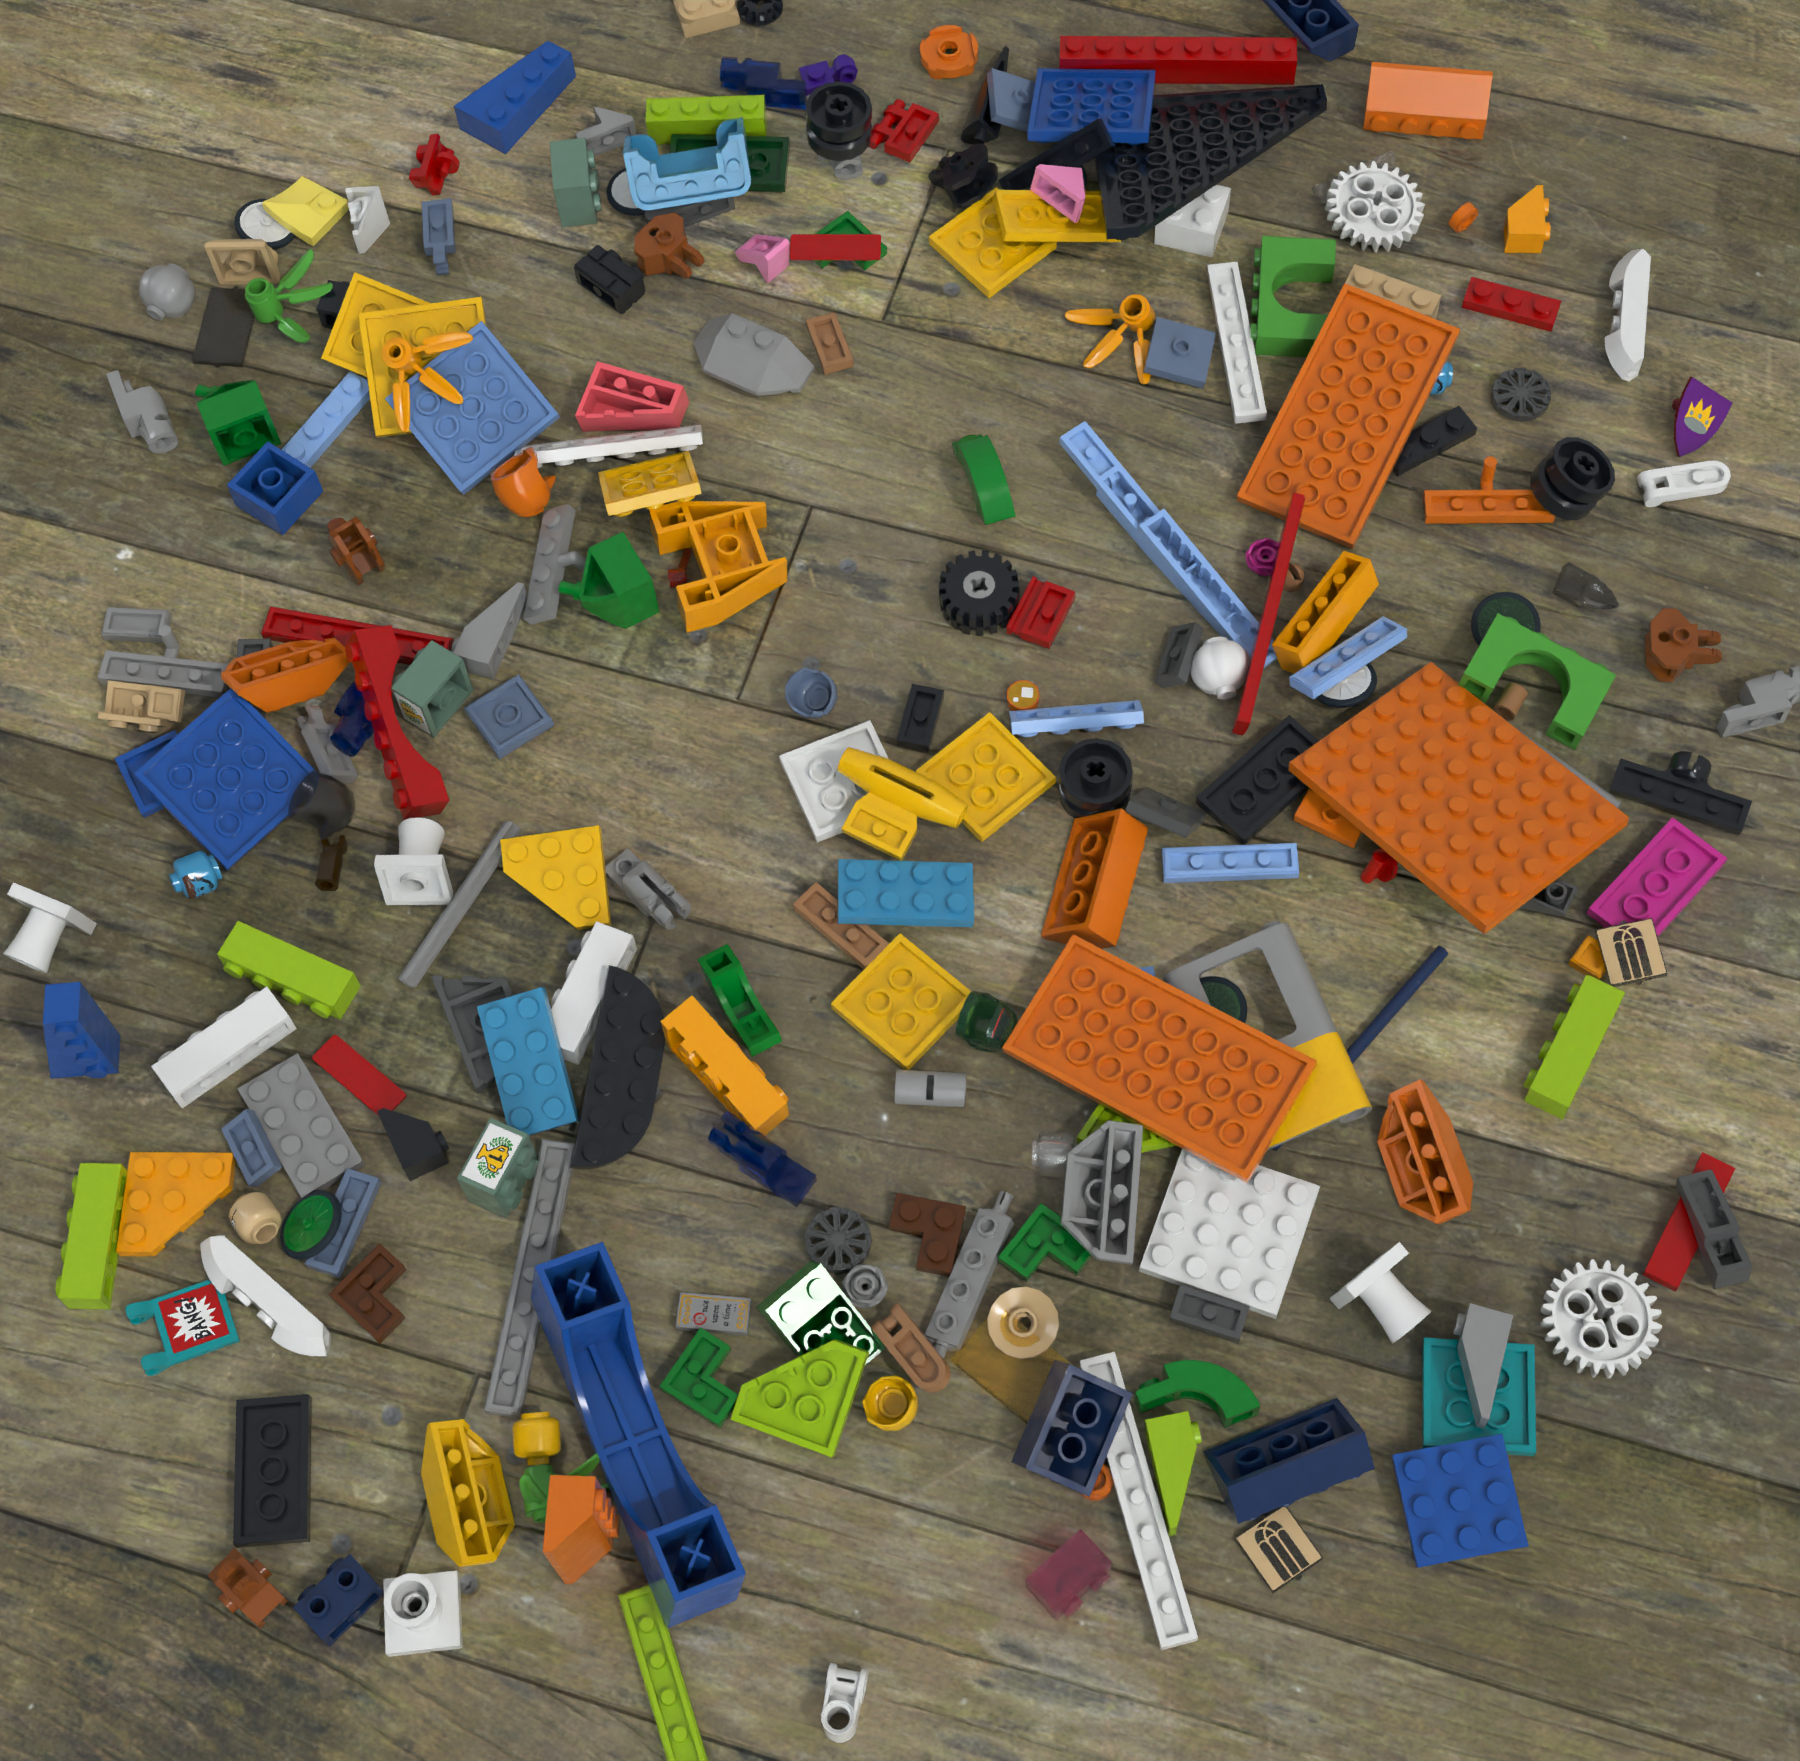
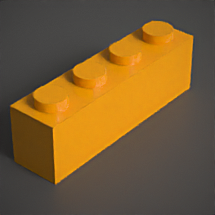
[1272,551,1379,674]

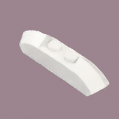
[1605,249,1651,382]
[200,1235,331,1356]

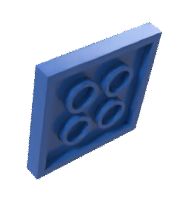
[1391,1434,1529,1568]

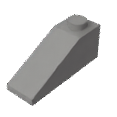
[451,582,527,680]
[1453,1303,1513,1429]

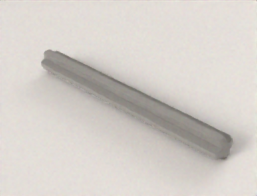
[399,821,521,988]

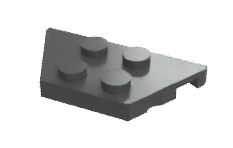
[432,975,513,1094]

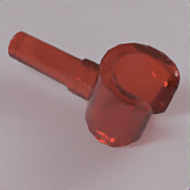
[668,548,692,588]

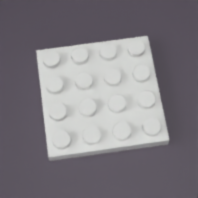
[1139,1149,1320,1319]

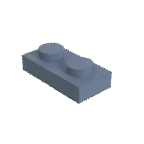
[221,1109,282,1187]

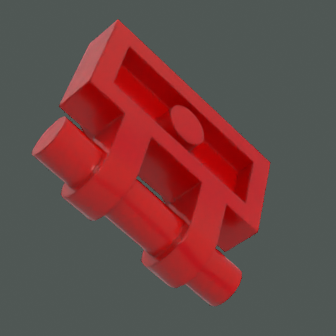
[869,99,939,163]

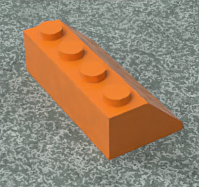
[1363,62,1493,140]
[1041,808,1148,949]
[543,1475,621,1585]

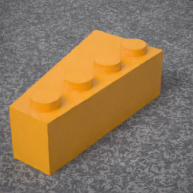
[660,995,789,1142]

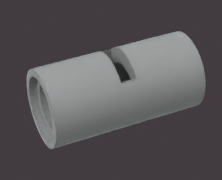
[895,1069,967,1108]

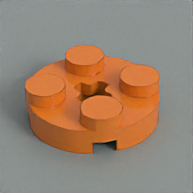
[920,25,978,79]

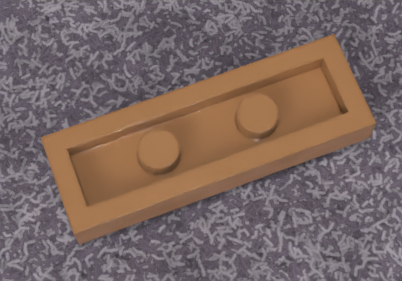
[793,882,889,969]

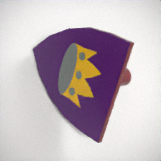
[1672,377,1733,457]

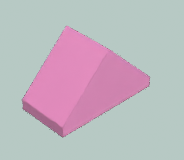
[1030,164,1085,223]

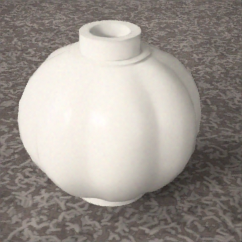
[1190,637,1250,700]

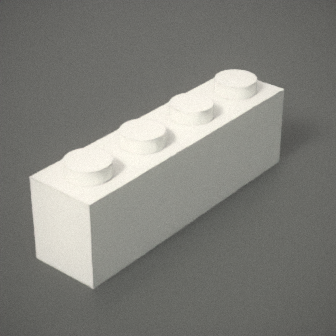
[551,921,637,1065]
[151,987,297,1108]

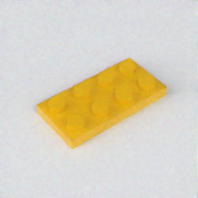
[993,190,1121,242]

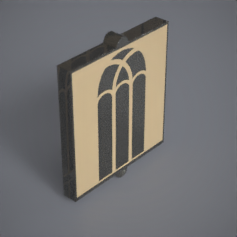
[1595,918,1668,987]
[1234,1506,1324,1594]

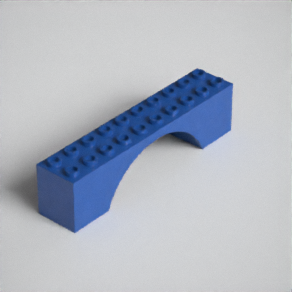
[531,1242,746,1628]

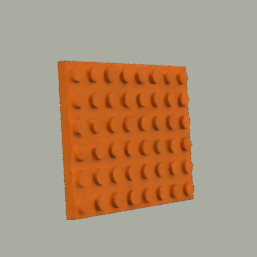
[1289,662,1629,934]

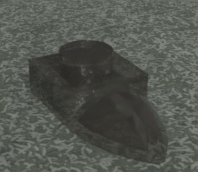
[1552,562,1619,610]

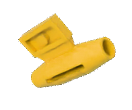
[837,747,968,861]

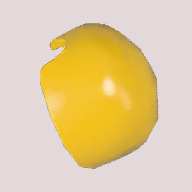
[862,1375,918,1431]

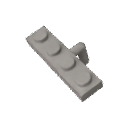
[523,504,586,625]
[97,625,228,698]

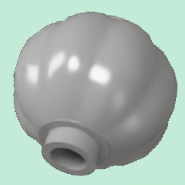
[139,263,195,321]

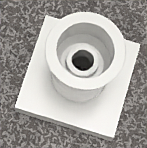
[374,818,454,905]
[3,882,97,974]
[1329,1242,1431,1344]
[383,1570,463,1657]

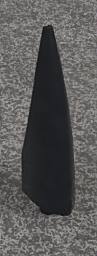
[961,46,1009,145]

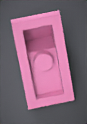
[735,234,790,283]

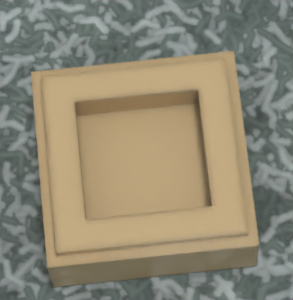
[146,685,185,722]

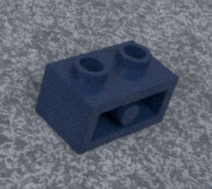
[293,1554,384,1646]

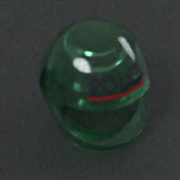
[955,991,1018,1052]

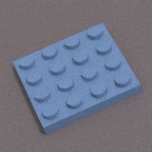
[385,321,560,495]

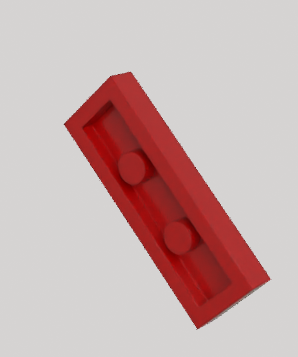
[1462,277,1561,332]

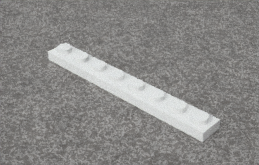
[1079,1352,1198,1650]

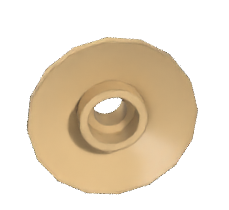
[987,1286,1059,1359]

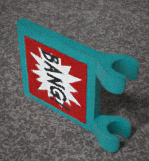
[125,1279,240,1376]

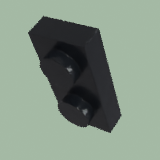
[896,684,944,753]

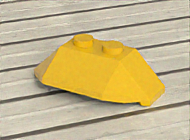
[421,1419,515,1567]

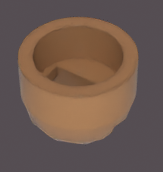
[1283,563,1305,592]

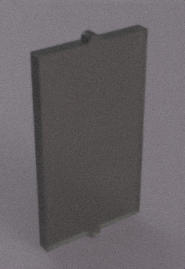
[192,286,255,368]

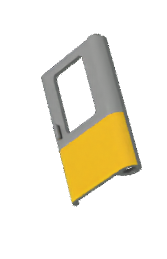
[1163,920,1372,1150]

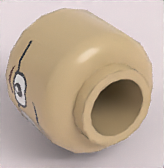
[229,1192,282,1244]

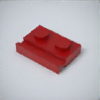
[1006,576,1076,649]

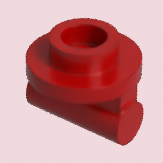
[1360,848,1398,883]

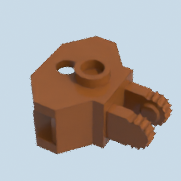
[634,212,705,279]
[327,516,385,586]
[1644,608,1722,682]
[207,1548,288,1629]

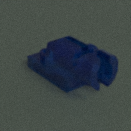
[720,56,807,110]
[330,680,375,757]
[708,1112,817,1207]

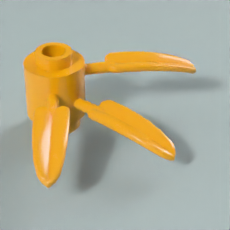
[1064,294,1155,385]
[382,332,473,433]

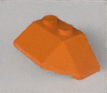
[221,638,350,713]
[1377,1079,1473,1224]

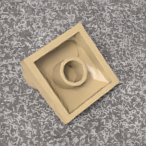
[672,0,740,38]
[205,239,280,285]

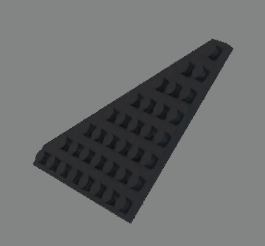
[1095,84,1327,240]

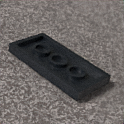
[1196,715,1319,845]
[233,1394,312,1548]

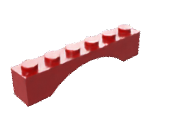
[345,625,450,820]

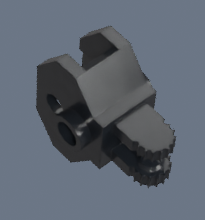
[928,144,998,209]

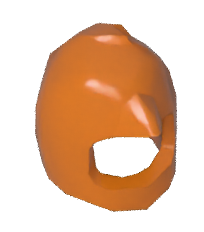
[491,447,556,517]

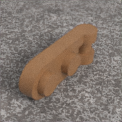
[871,1302,951,1393]

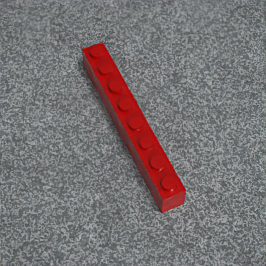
[1059,36,1297,85]

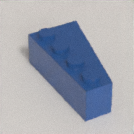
[454,41,576,154]
[43,982,120,1079]

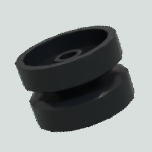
[806,81,872,161]
[1530,437,1615,520]
[1059,738,1133,819]

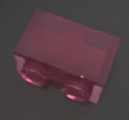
[1026,1529,1112,1621]

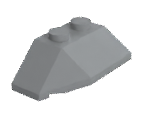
[693,313,815,396]
[1061,1120,1143,1265]

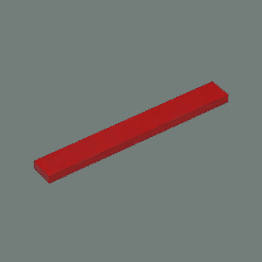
[1232,492,1305,736]

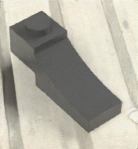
[1676,1169,1752,1289]

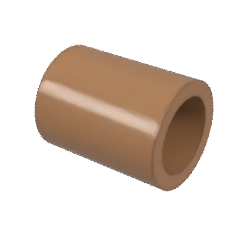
[1493,683,1528,720]

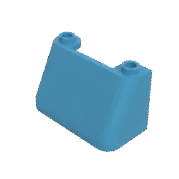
[623,117,751,211]

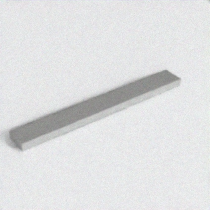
[484,1139,575,1418]

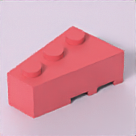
[575,361,689,432]

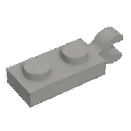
[297,706,358,784]

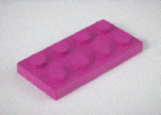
[1586,817,1728,956]

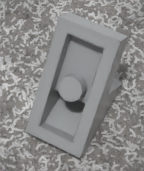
[575,107,636,156]

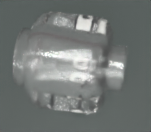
[1032,1131,1080,1177]

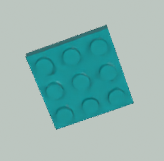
[1422,1338,1536,1456]

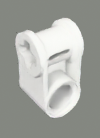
[821,1663,868,1743]

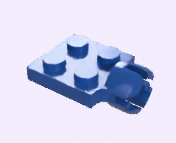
[115,730,178,818]

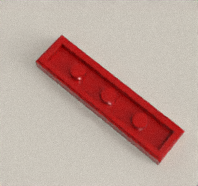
[1642,1152,1736,1292]

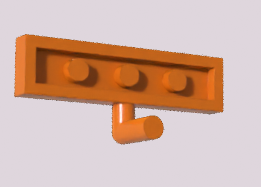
[1423,456,1555,524]

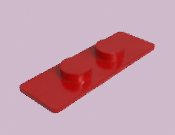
[789,234,881,260]
[312,1035,406,1116]

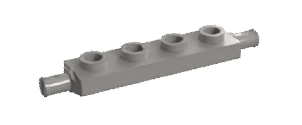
[924,1191,1014,1358]

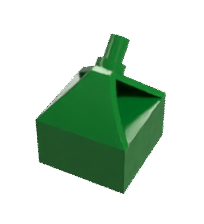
[195,380,282,466]
[558,532,659,629]

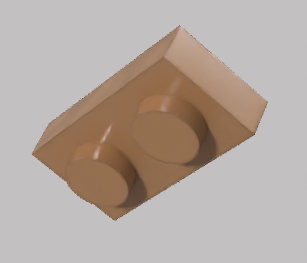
[806,312,854,375]

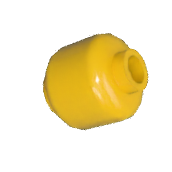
[512,1411,561,1465]

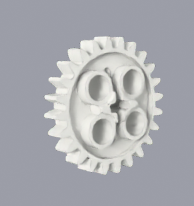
[1325,161,1425,252]
[1540,1259,1662,1379]

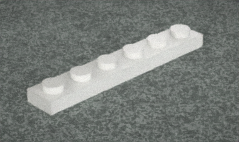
[1207,262,1267,424]
[514,425,703,468]

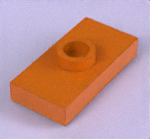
[1293,789,1363,849]

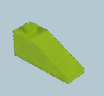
[1144,1411,1201,1536]

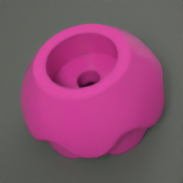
[1245,538,1279,576]

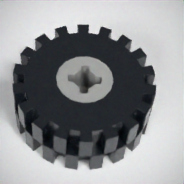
[939,550,1019,636]

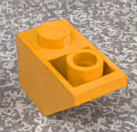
[1503,185,1551,253]

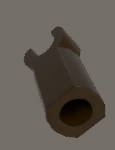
[315,835,348,891]

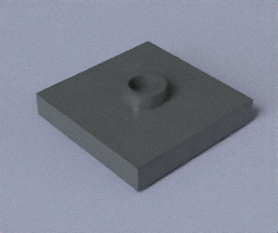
[1125,787,1207,838]

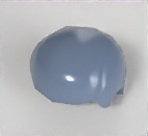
[785,667,838,719]

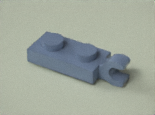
[422,198,456,276]

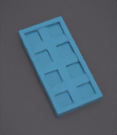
[838,859,974,927]
[477,987,580,1136]

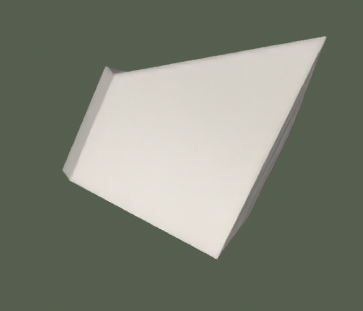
[345,186,390,254]

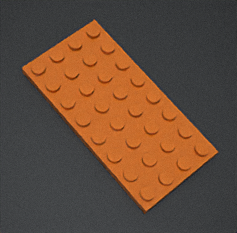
[1236,283,1460,549]
[1002,934,1317,1184]

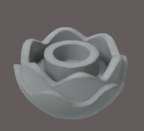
[842,1264,888,1308]

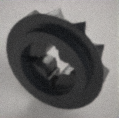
[737,0,783,26]

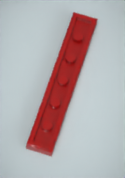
[261,606,454,665]

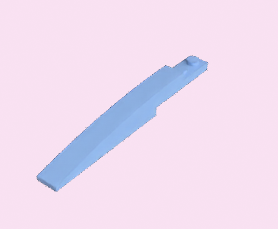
[1059,421,1277,668]

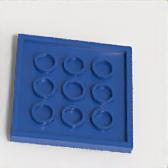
[1027,68,1156,145]
[134,688,325,871]

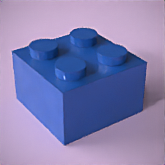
[227,441,323,535]

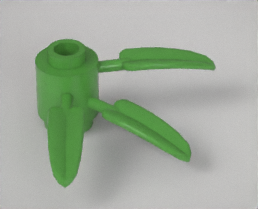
[245,249,333,343]
[519,1453,610,1523]

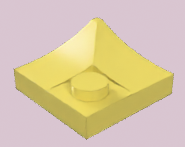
[262,176,349,246]

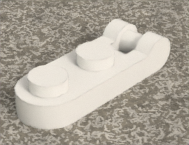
[1637,461,1731,507]

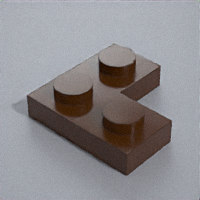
[889,1193,966,1277]
[328,1243,407,1344]

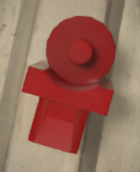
[409,133,460,196]

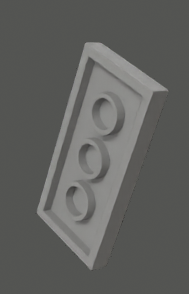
[237,1053,365,1198]

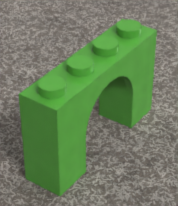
[1250,236,1336,358]
[1458,613,1616,750]

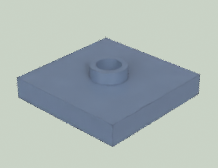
[987,68,1035,132]
[1143,317,1216,389]
[464,674,555,759]

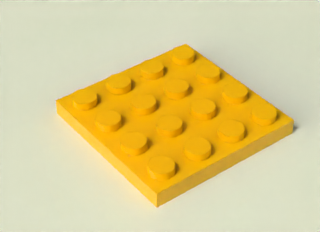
[358,297,486,438]

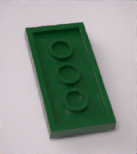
[669,134,790,192]

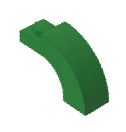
[952,434,1015,525]
[697,944,782,1057]
[1134,1360,1260,1428]

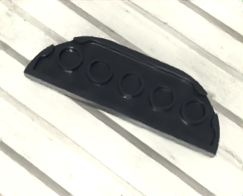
[571,965,665,1169]

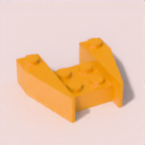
[649,501,787,633]

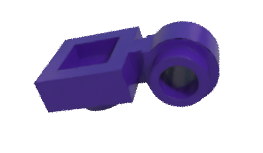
[799,54,858,95]

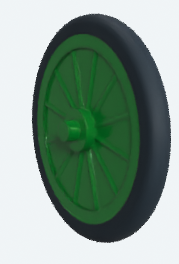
[280,1191,342,1260]

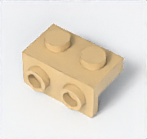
[97,680,171,732]

